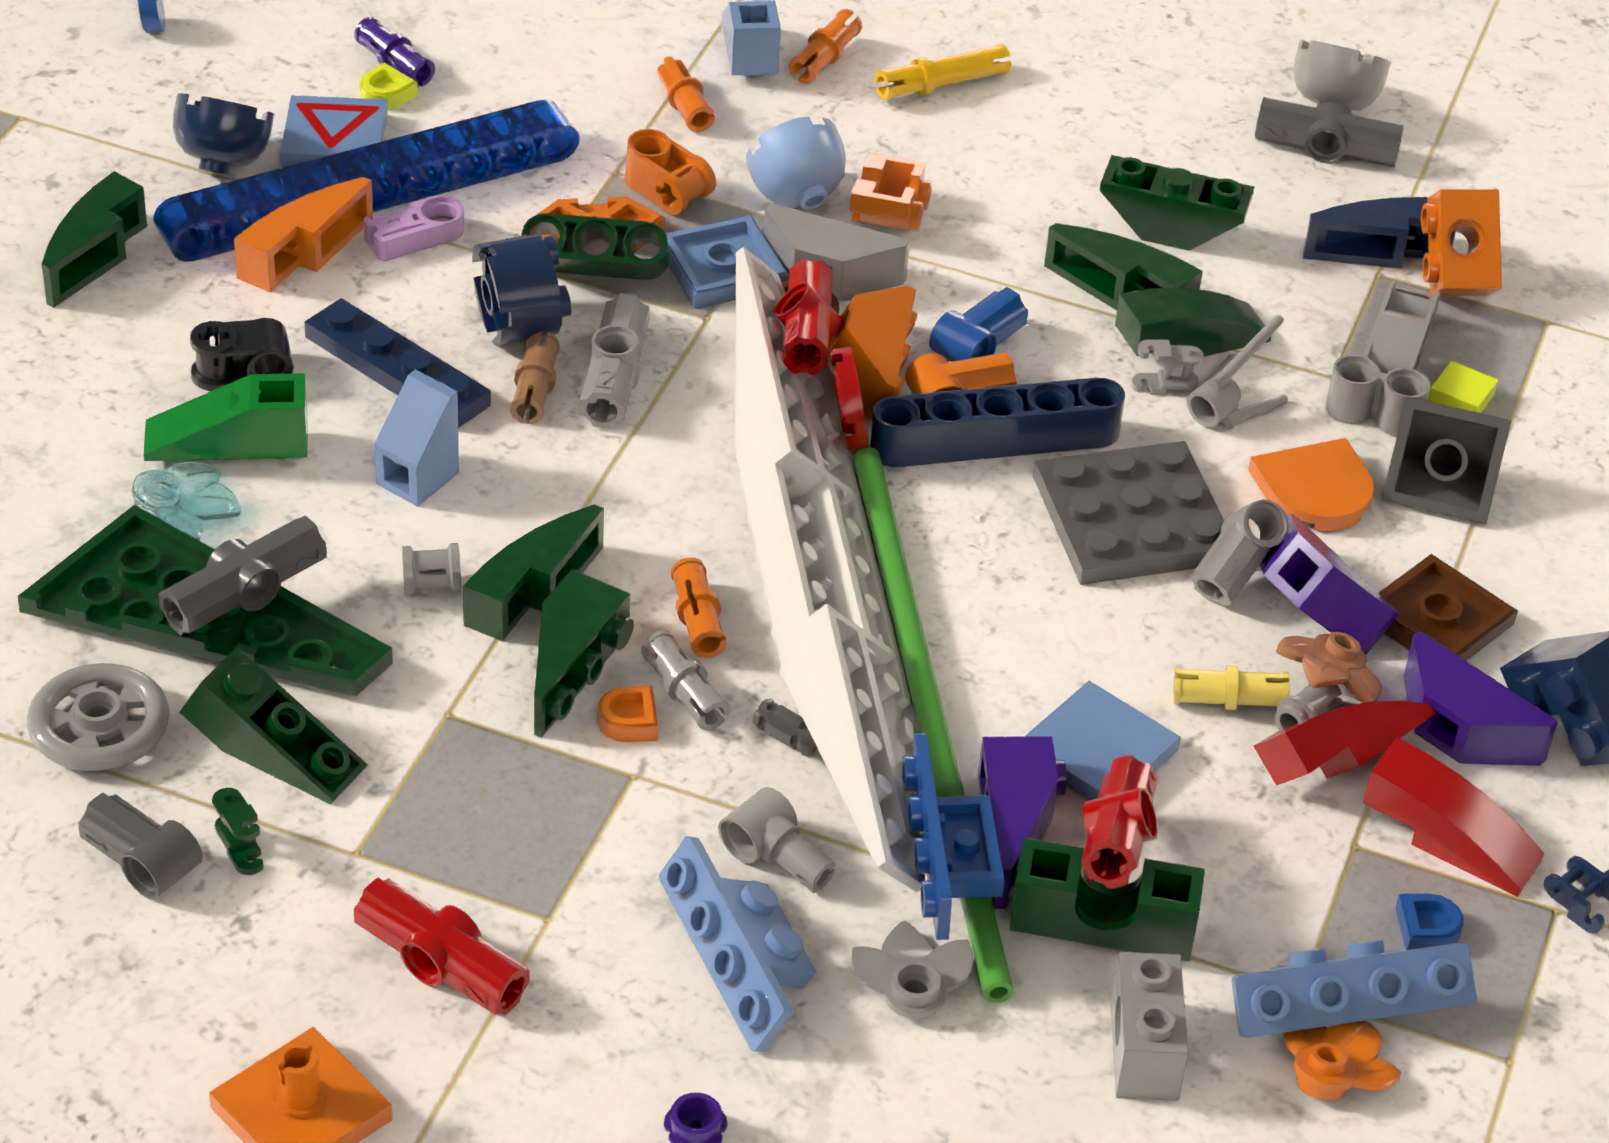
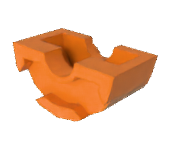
[850,152,932,231]

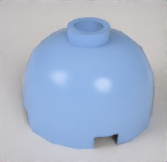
[746,117,846,210]

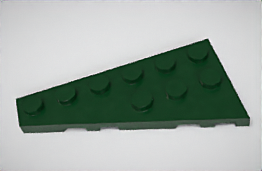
[17,505,393,696]

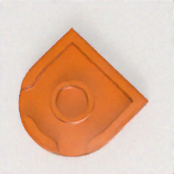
[1248,438,1374,531]

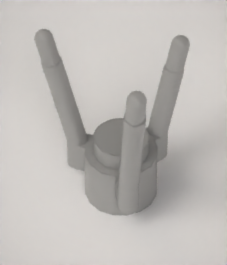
[1187,315,1288,429]

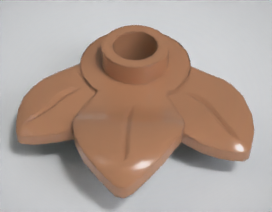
[1276,632,1382,703]

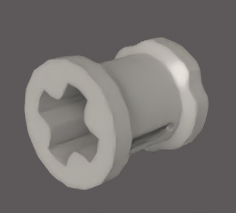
[402,543,461,595]

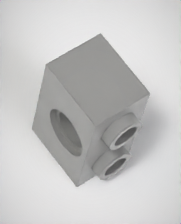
[1110,952,1188,1101]

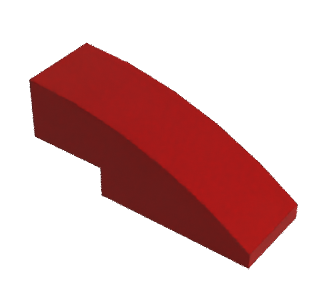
[1253,700,1436,786]
[1363,737,1544,897]

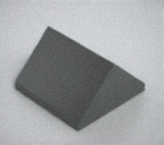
[1381,396,1512,524]

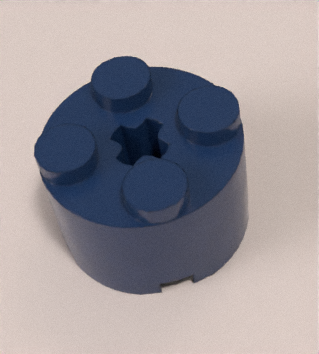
[472,233,572,346]

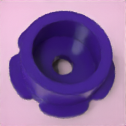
[664,1092,728,1143]

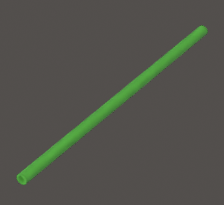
[854,447,1014,1003]

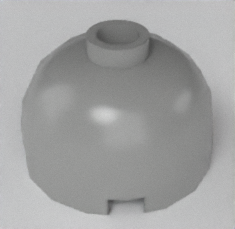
[1294,39,1391,111]

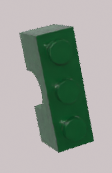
[1009,837,1205,962]

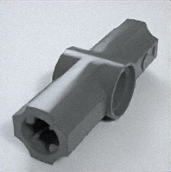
[1254,97,1404,167]
[158,515,327,636]

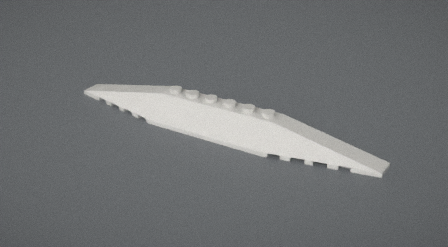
[735,246,925,892]

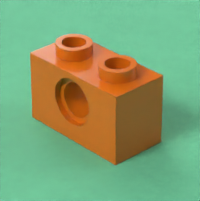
[1421,189,1502,296]

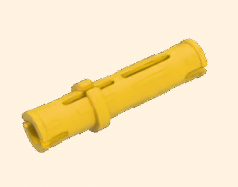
[874,43,1012,100]

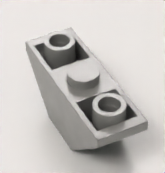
[764,202,910,301]

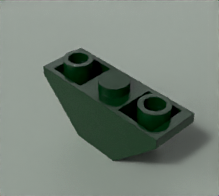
[1099,155,1255,251]

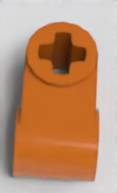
[625,129,716,215]

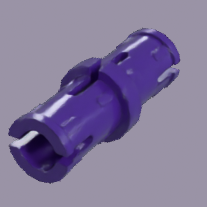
[354,17,435,87]

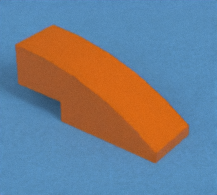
[234,177,373,292]

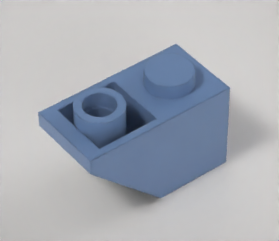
[722,1,781,77]
[374,369,459,507]

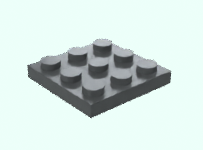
[1033,441,1224,585]

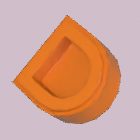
[598,685,658,742]

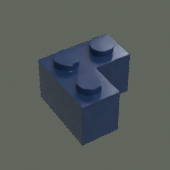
[1500,631,1609,766]

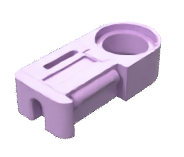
[364,196,464,261]

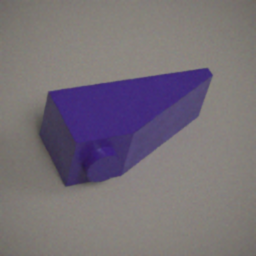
[977,736,1067,909]

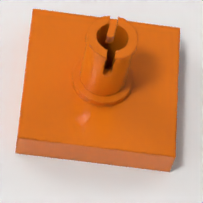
[209,1026,392,1143]

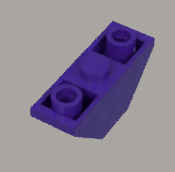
[1260,513,1400,655]
[1403,631,1558,766]

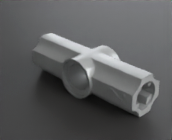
[579,293,650,429]

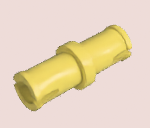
[1173,665,1290,710]

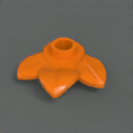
[1283,1020,1402,1100]

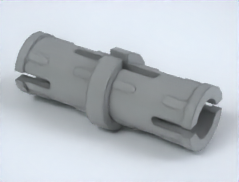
[641,630,730,731]

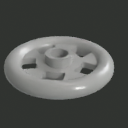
[27,663,169,771]

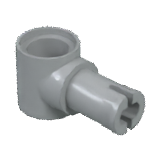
[718,787,836,893]

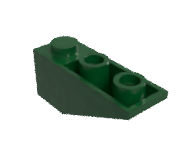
[534,569,634,738]
[179,647,368,805]

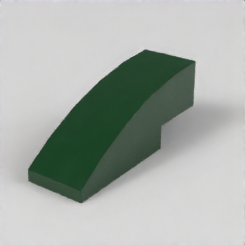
[42,171,147,308]
[1044,223,1203,311]
[1115,288,1271,357]
[463,504,604,642]

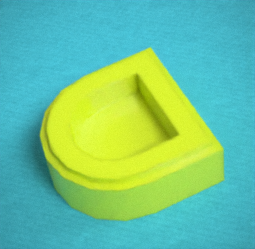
[360,63,418,109]

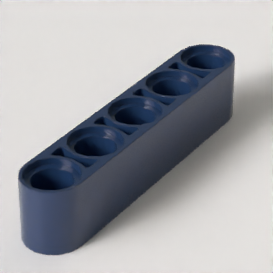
[870,377,1125,467]

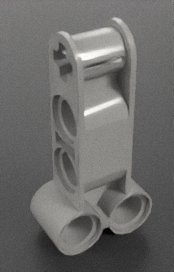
[1326,279,1441,437]

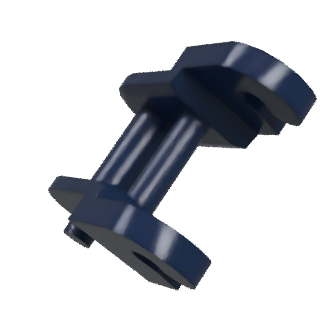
[1544,856,1609,934]

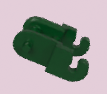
[212,787,264,875]

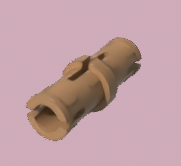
[510,331,560,424]

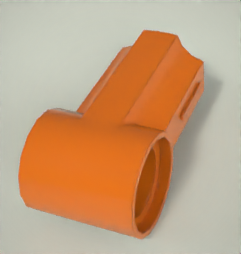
[905,352,1017,394]

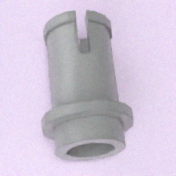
[1275,684,1342,730]

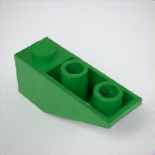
[143,373,308,461]

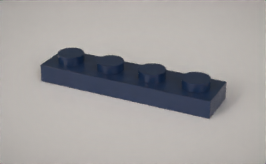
[304,298,491,428]

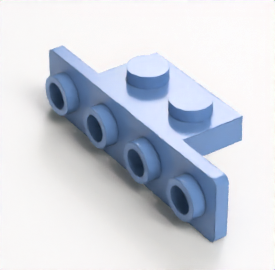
[659,836,816,1052]
[1231,940,1477,1038]

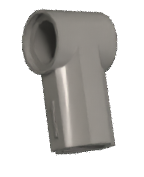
[1190,499,1288,607]

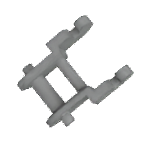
[1132,340,1204,395]

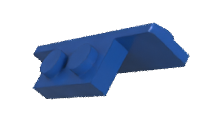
[902,733,1004,940]

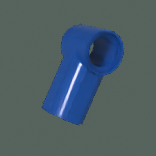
[929,287,1029,362]

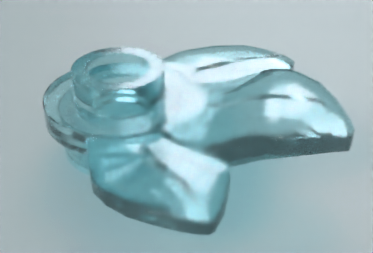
[131,462,242,541]

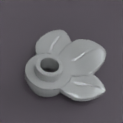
[851,921,973,1019]

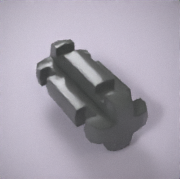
[752,699,817,756]

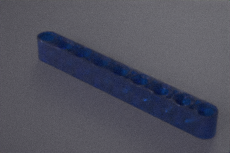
[153,99,580,262]

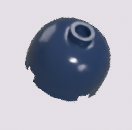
[173,93,275,175]

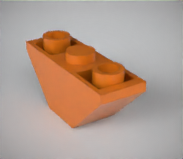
[827,285,918,421]

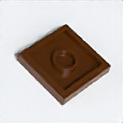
[1378,554,1518,661]

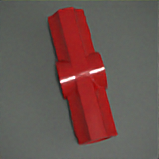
[774,259,843,376]
[1081,755,1158,889]
[354,877,530,1016]

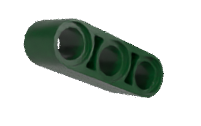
[521,213,670,280]

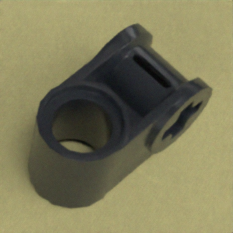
[190,317,294,391]

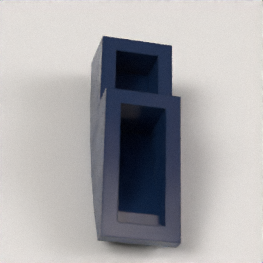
[1303,197,1456,268]

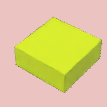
[1428,361,1498,413]

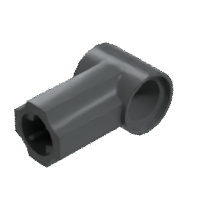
[78,793,203,899]

